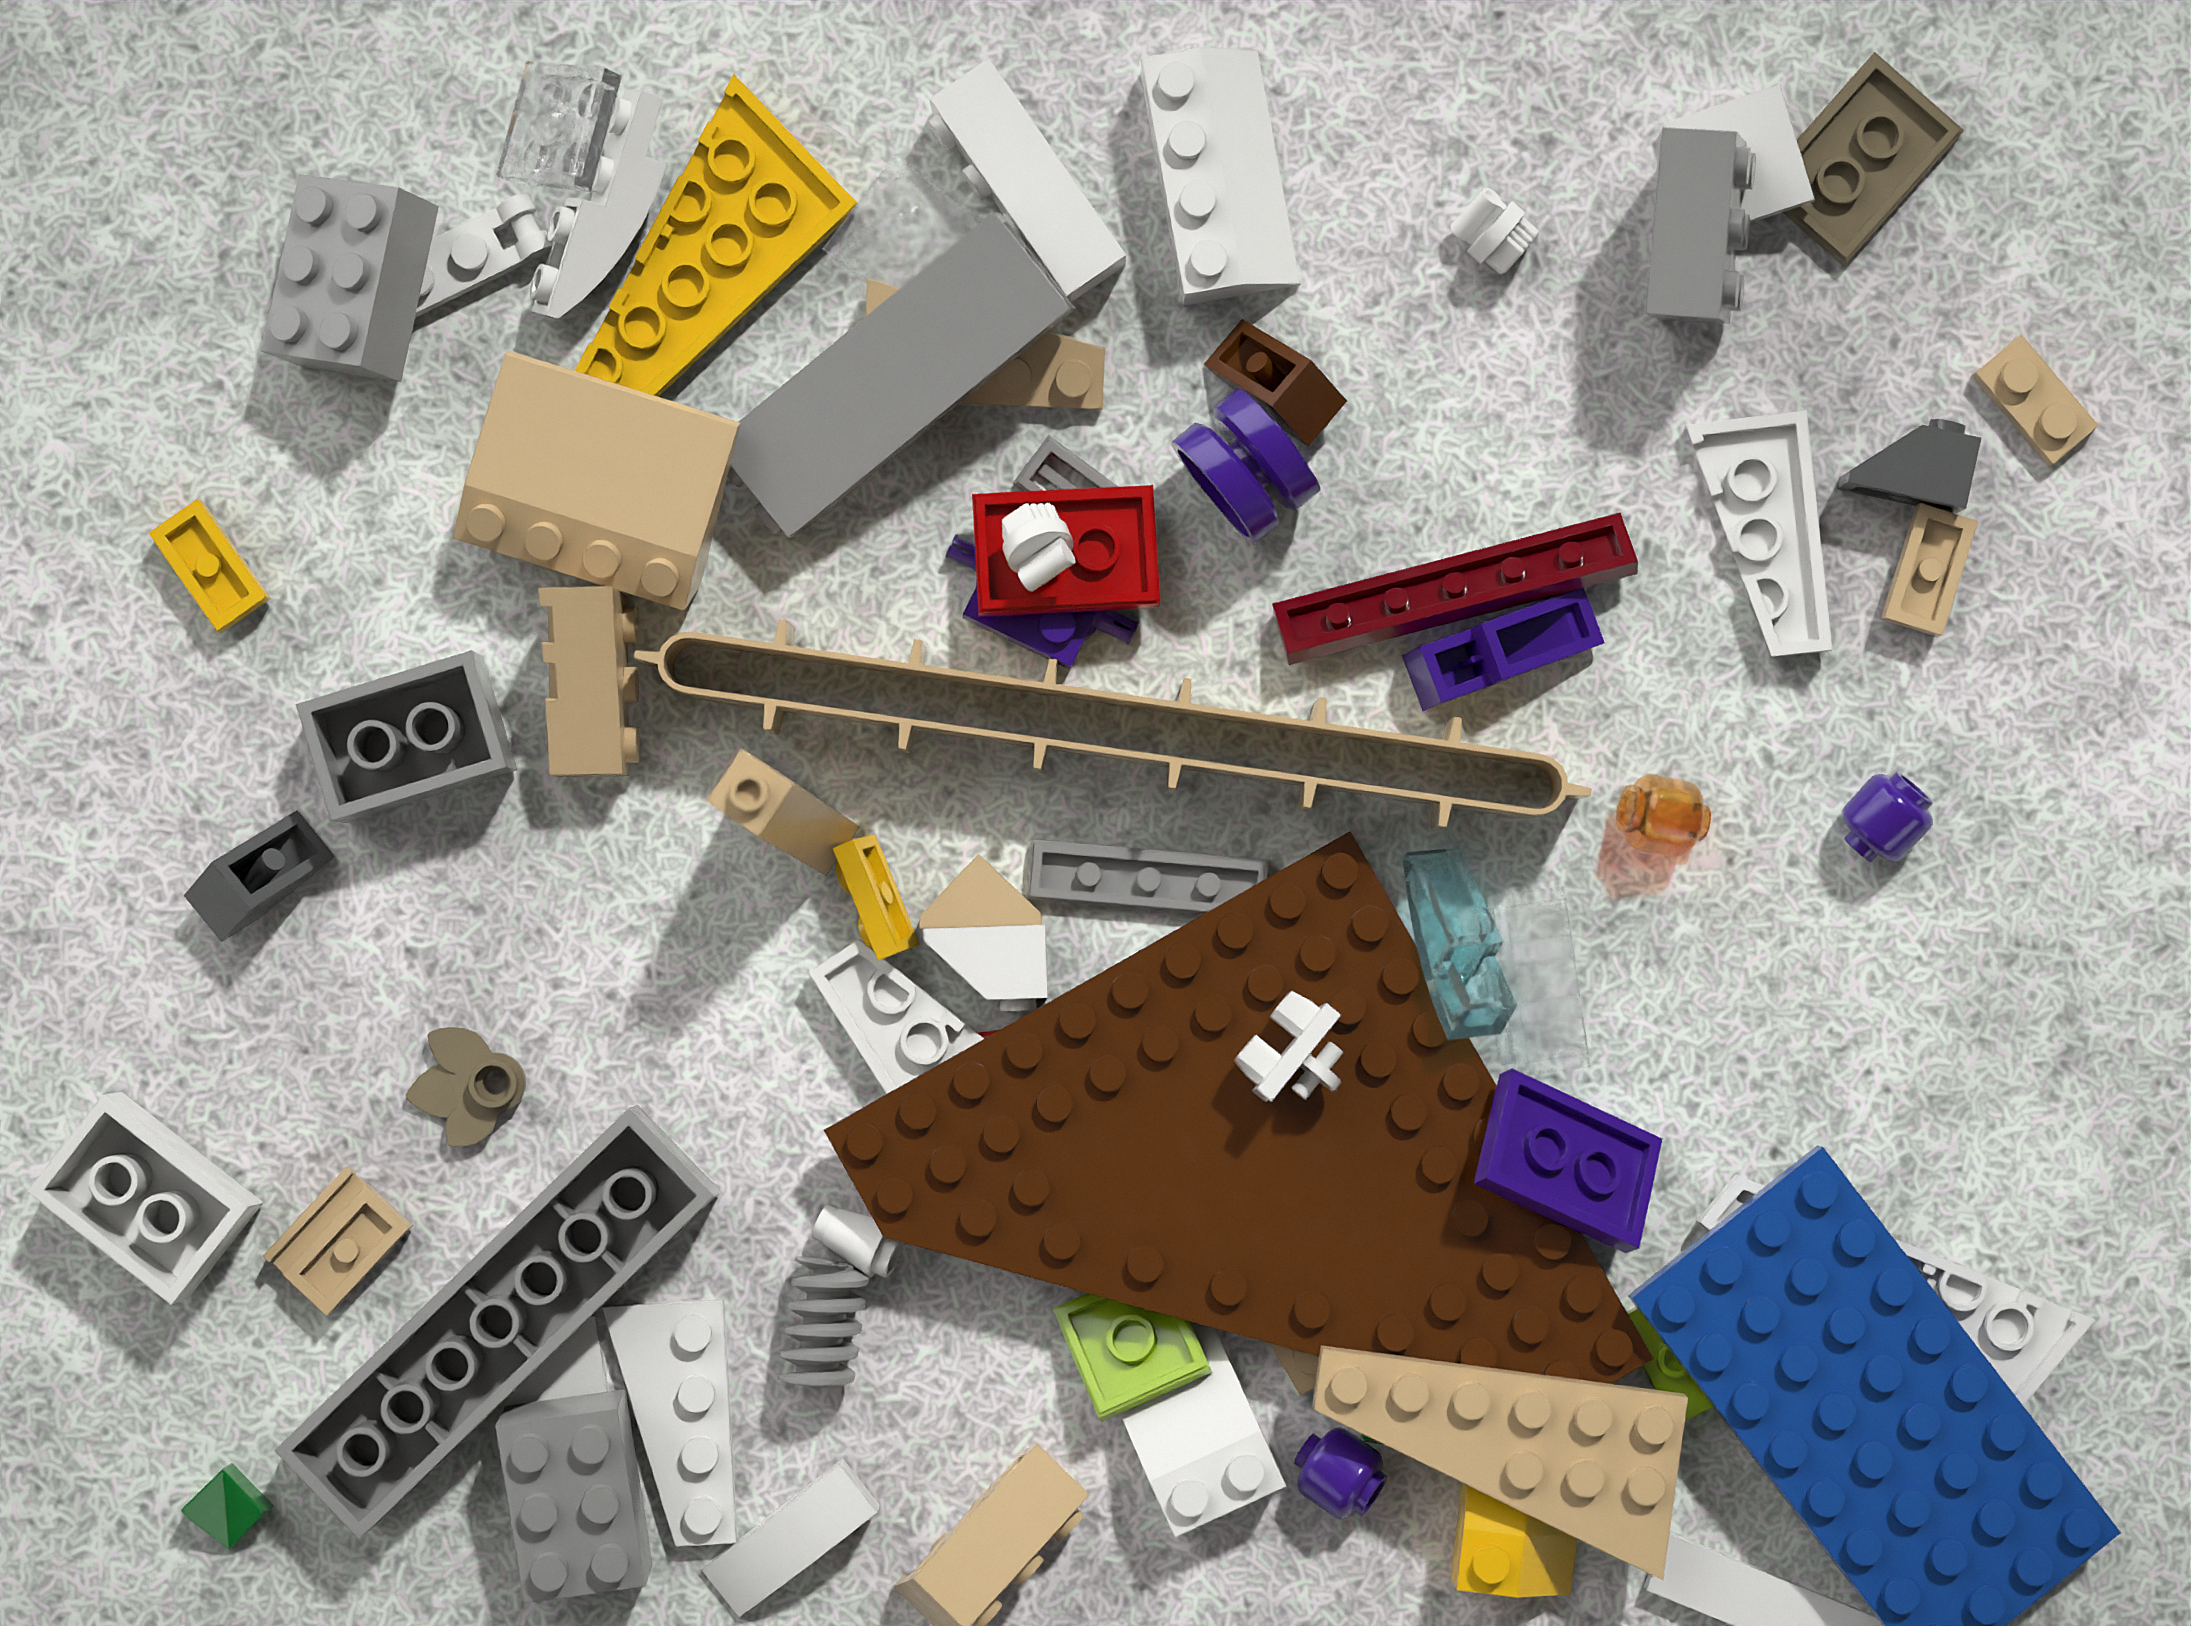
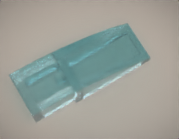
[1403,848,1518,1040]

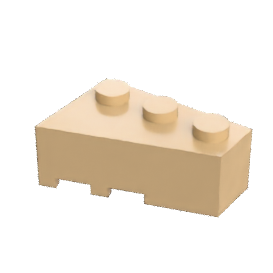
[538,586,640,777]
[893,1444,1089,1626]

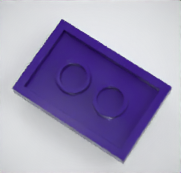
[1474,1068,1663,1253]

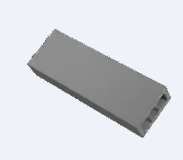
[728,212,1076,538]

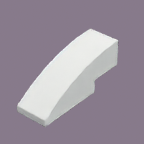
[701,1458,880,1617]

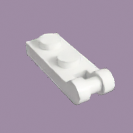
[415,193,553,318]

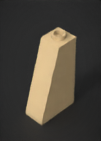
[706,749,860,876]

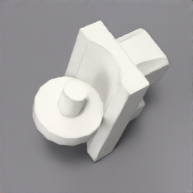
[1234,991,1343,1102]

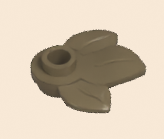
[405,1027,526,1147]

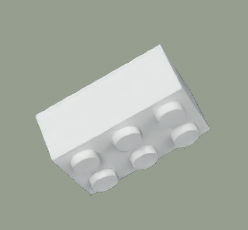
[27,1092,263,1305]

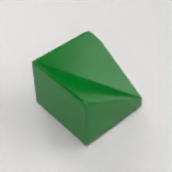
[180,1463,274,1550]

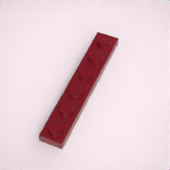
[1272,512,1638,665]

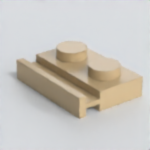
[263,1166,414,1316]

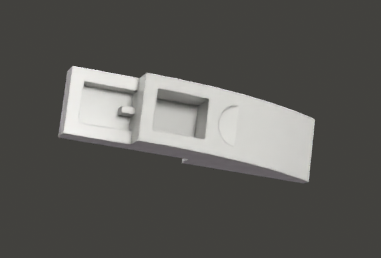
[530,90,668,319]

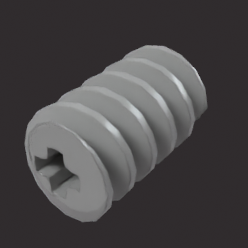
[777,1256,869,1388]

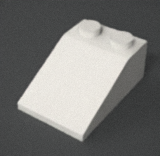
[1120,1321,1286,1537]

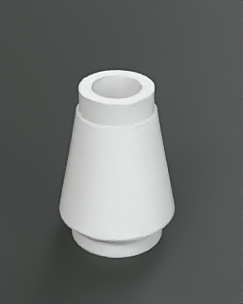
[812,1205,905,1278]

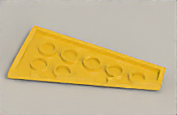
[574,73,859,397]

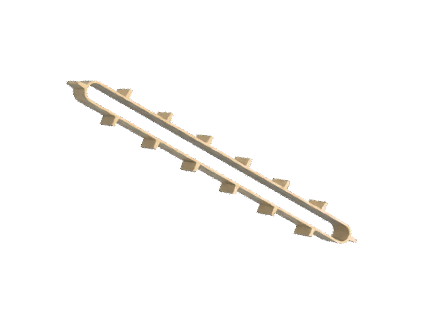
[634,620,1592,830]

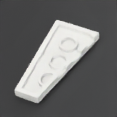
[602,1299,738,1547]

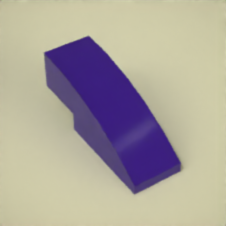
[1402,588,1605,711]

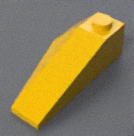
[1450,1482,1577,1598]

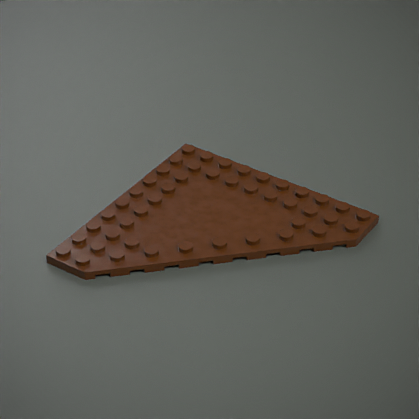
[823,831,1654,1384]

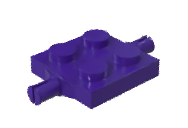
[945,534,1140,670]

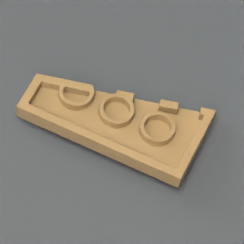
[866,277,1105,409]

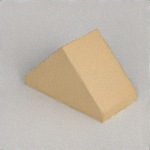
[919,854,1042,929]

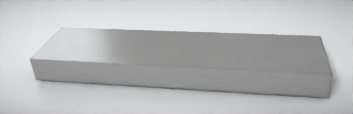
[1027,839,1271,914]

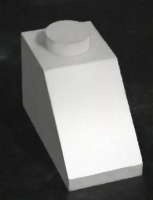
[923,925,1048,1011]

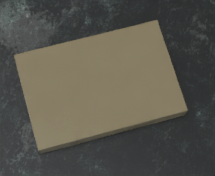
[1782,52,1965,266]

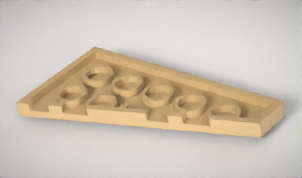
[1312,1346,1688,1580]

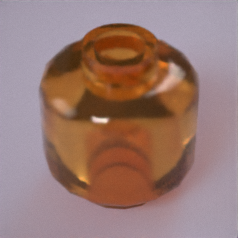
[1616,773,1711,857]

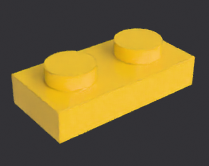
[148,498,271,633]
[832,834,920,961]

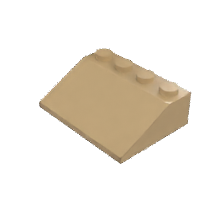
[453,350,740,611]

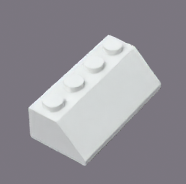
[1140,47,1300,306]

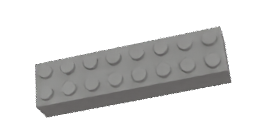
[274,1105,721,1539]

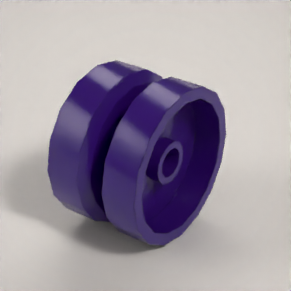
[1171,388,1321,545]

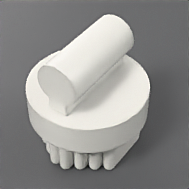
[1450,188,1539,274]
[1002,503,1076,592]

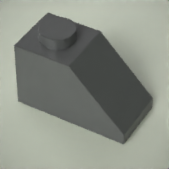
[1837,419,1981,514]
[184,810,335,942]

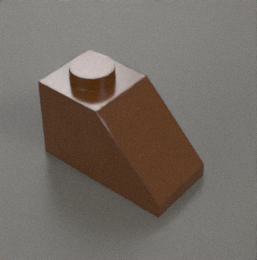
[1204,319,1347,447]

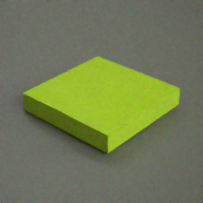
[1053,1293,1212,1422]

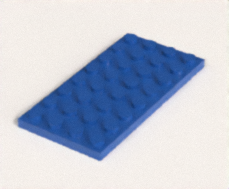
[1628,1145,2121,1626]

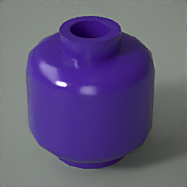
[1842,771,1933,862]
[1294,1427,1388,1519]

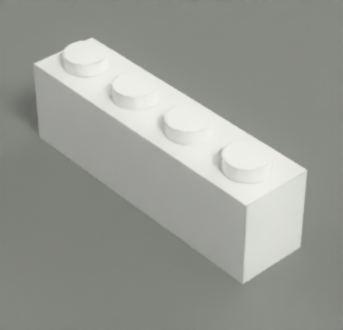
[928,58,1126,302]

